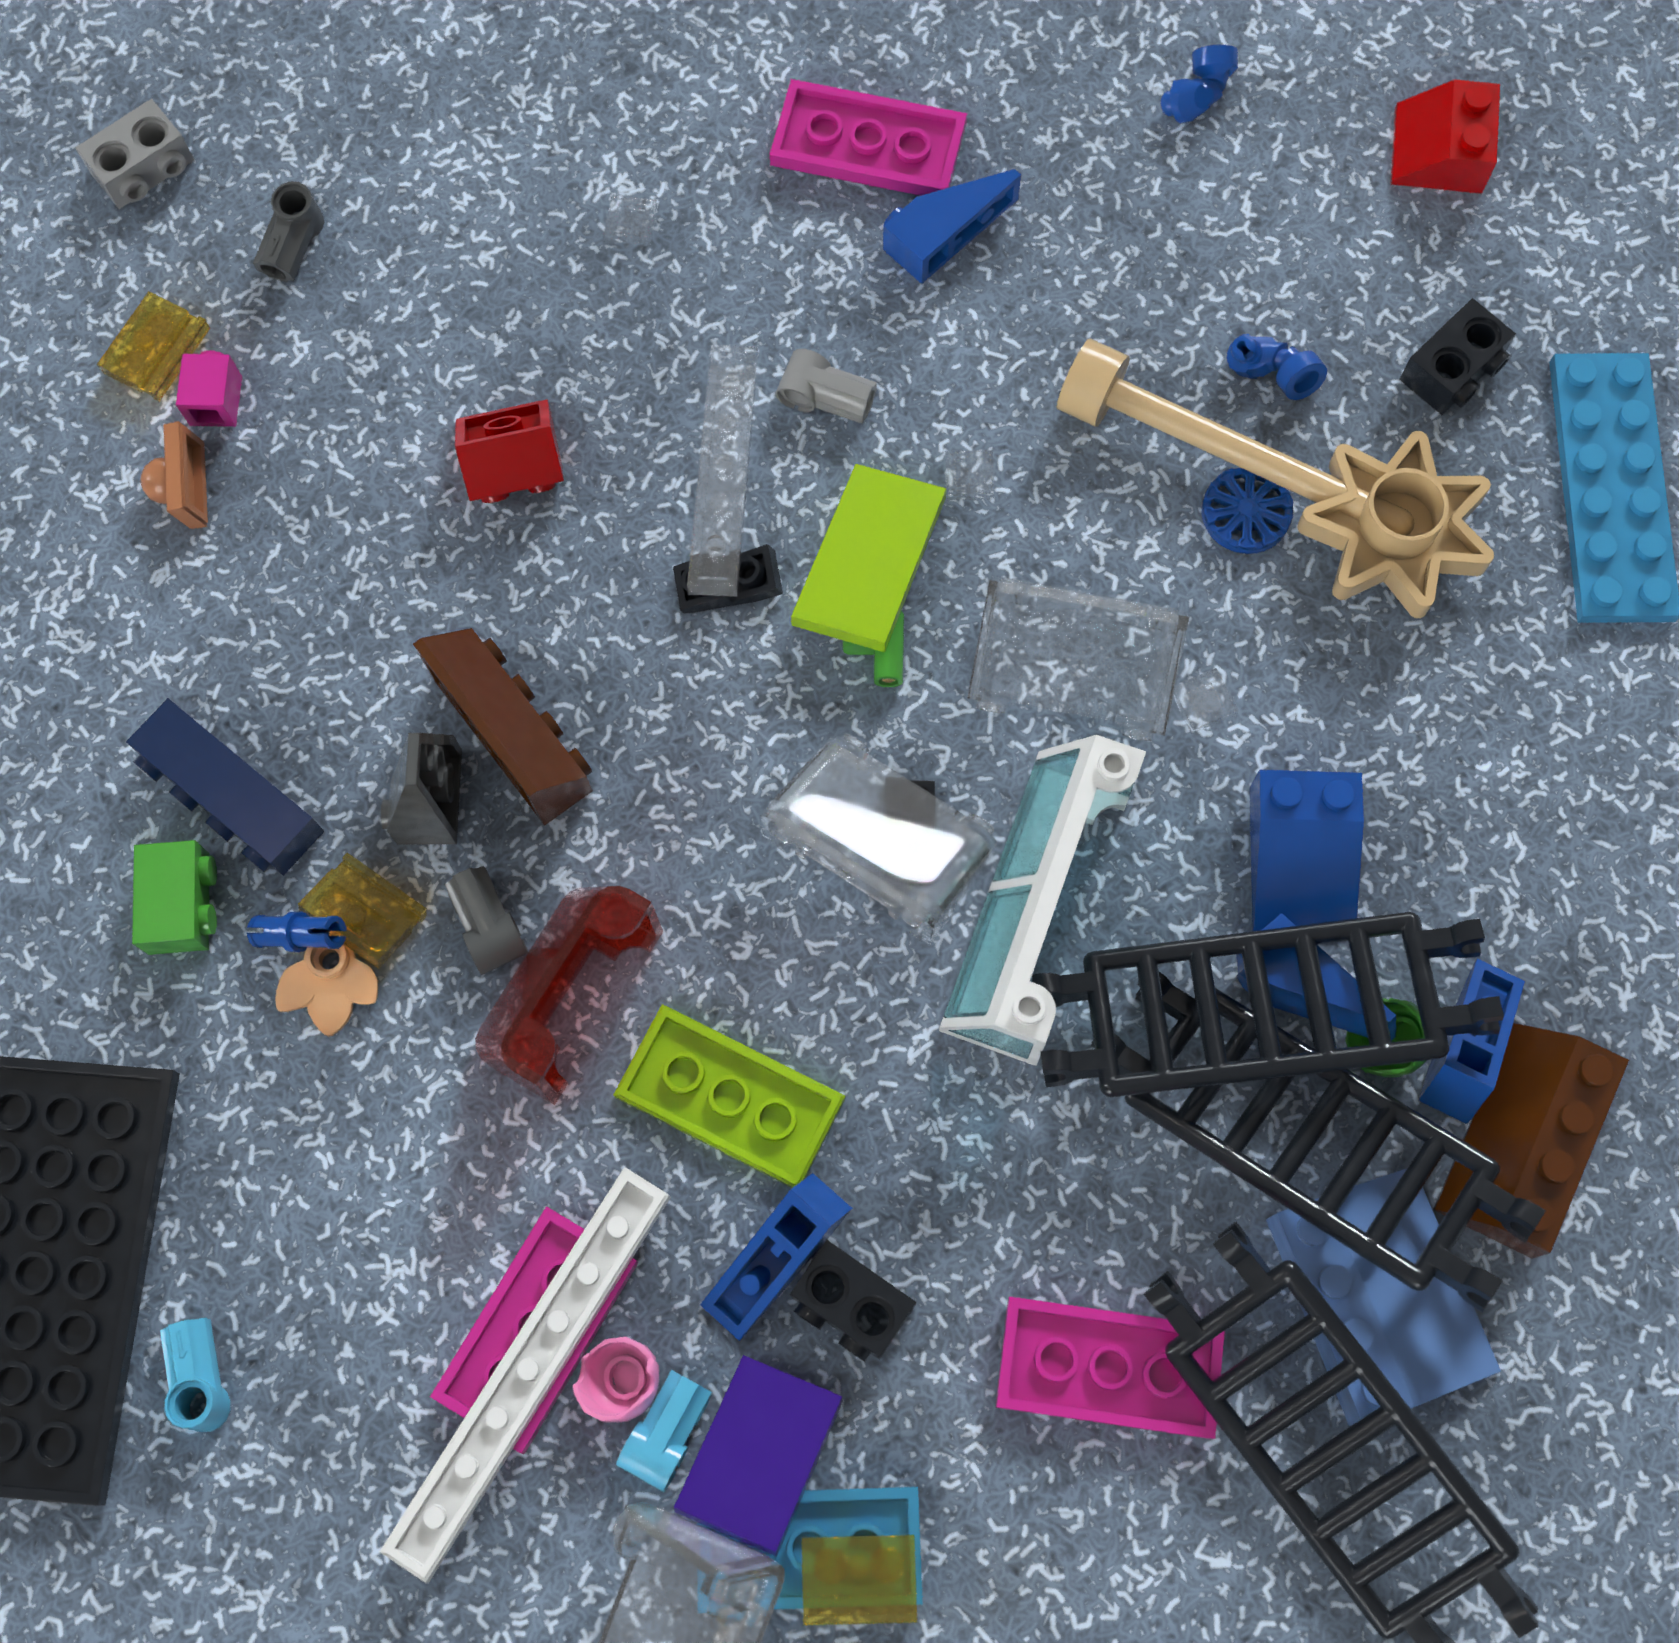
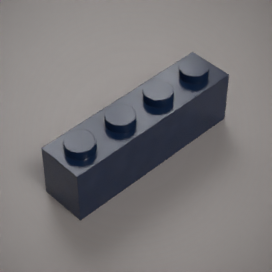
[126,698,324,876]

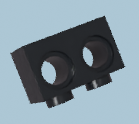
[1399,298,1516,415]
[790,1240,917,1362]

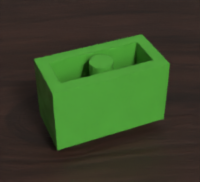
[132,840,217,955]

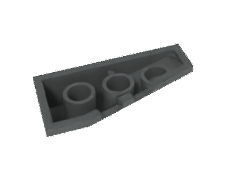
[381,733,462,845]

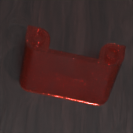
[475,886,663,1105]

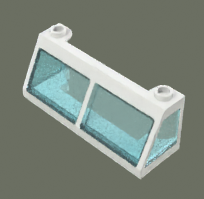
[939,735,1146,1066]

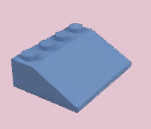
[1266,1168,1501,1427]

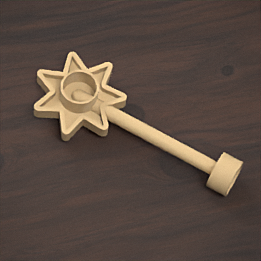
[1057,338,1494,618]

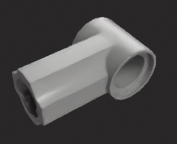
[775,349,877,424]

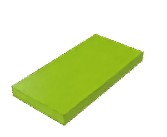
[791,464,946,652]
[613,1004,846,1188]

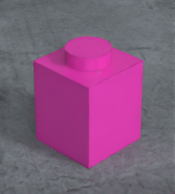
[176,350,242,427]

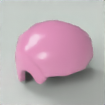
[573,1337,659,1423]

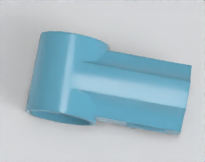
[160,1318,231,1432]
[616,1370,713,1492]

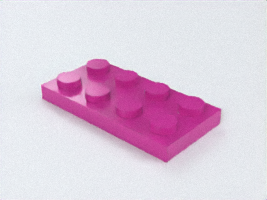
[769,79,967,196]
[430,1206,639,1454]
[995,1296,1225,1439]

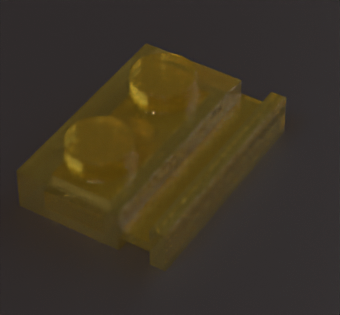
[97,291,210,402]
[298,853,427,969]
[802,1534,917,1625]

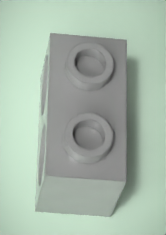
[75,98,195,209]

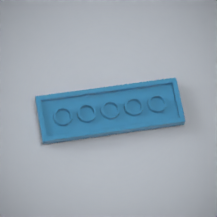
[1549,353,1679,623]

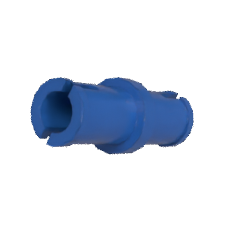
[247,911,347,952]

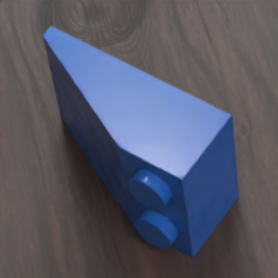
[1250,770,1364,931]

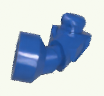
[1161,45,1238,123]
[1227,334,1327,400]

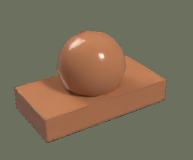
[140,421,208,529]

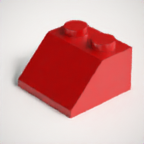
[1390,79,1501,194]
[455,399,564,503]

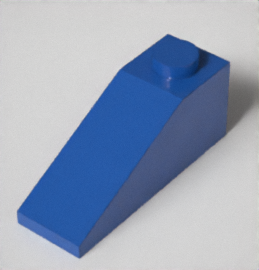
[883,169,1021,284]
[1236,913,1396,1041]
[1418,958,1525,1124]
[700,1173,852,1341]

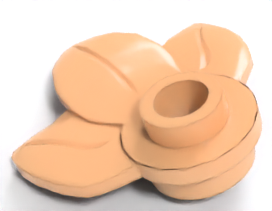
[275,934,378,1037]

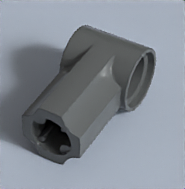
[253,181,324,282]
[444,866,529,975]

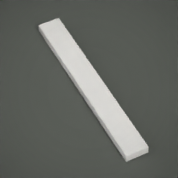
[380,1167,671,1583]

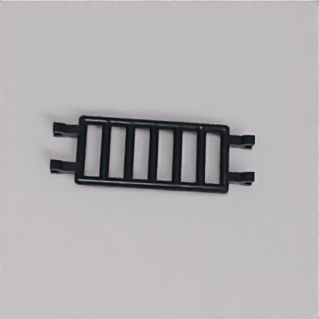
[1032,912,1504,1097]
[1091,972,1546,1312]
[1144,1222,1538,1643]

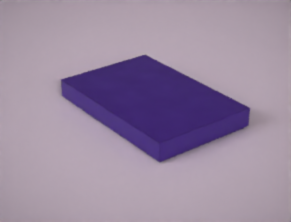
[674,1355,843,1557]

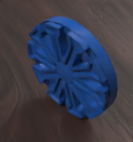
[1201,468,1293,554]

